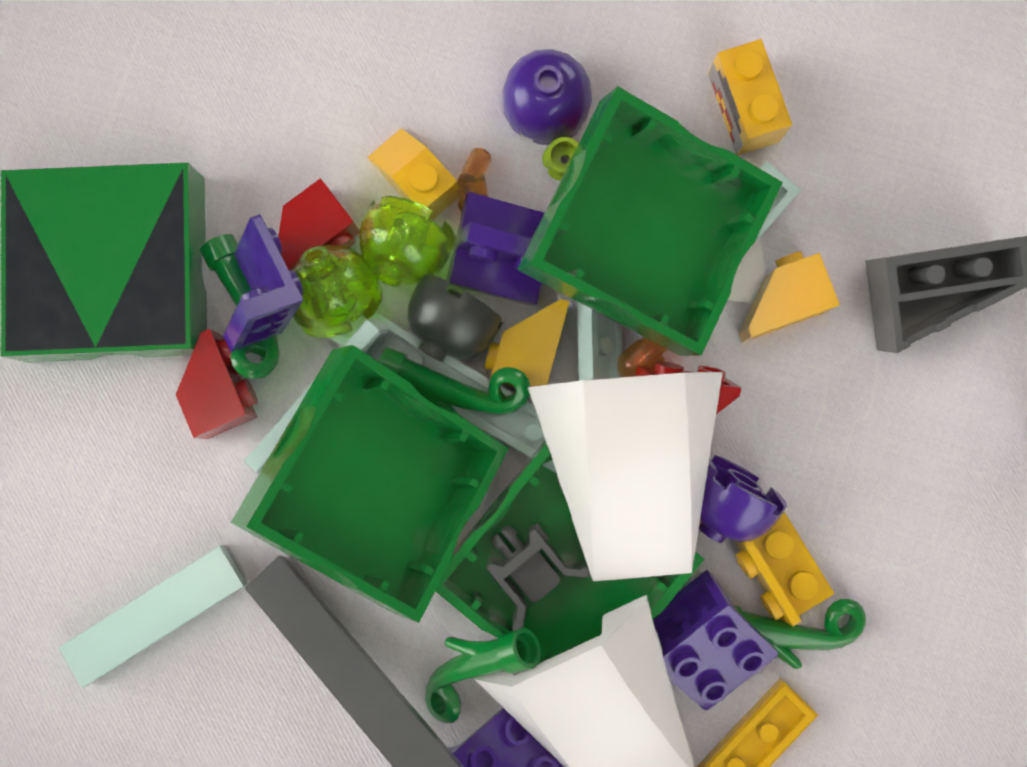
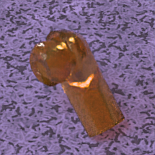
[457,148,492,214]

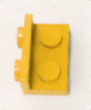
[734,512,835,626]

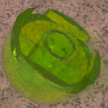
[359,196,456,287]
[289,245,383,338]

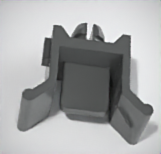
[486,523,590,631]

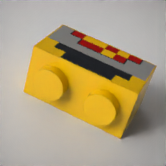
[708,39,793,156]

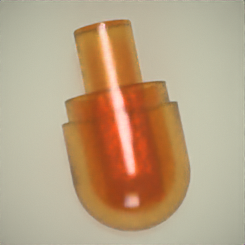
[617,337,668,377]

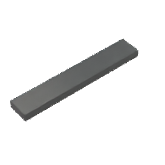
[245,556,464,767]

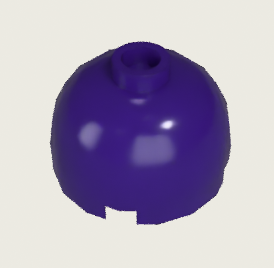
[502,49,592,145]
[699,455,787,543]

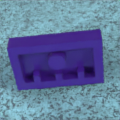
[223,214,303,352]
[652,569,778,710]
[449,708,564,767]

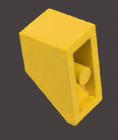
[368,128,461,225]
[739,251,840,343]
[485,299,570,388]

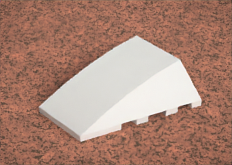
[528,372,723,581]
[475,595,695,767]

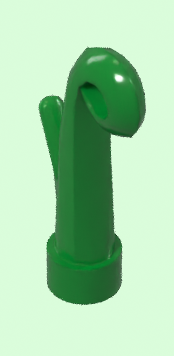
[200,234,279,379]
[379,347,531,415]
[733,599,866,669]
[425,628,541,724]

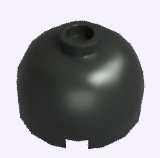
[408,273,504,362]

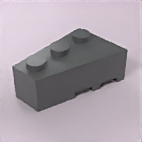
[865,236,1027,353]

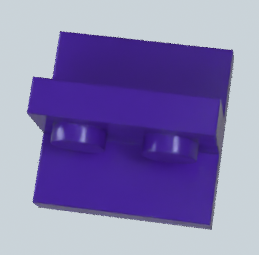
[446,192,545,306]

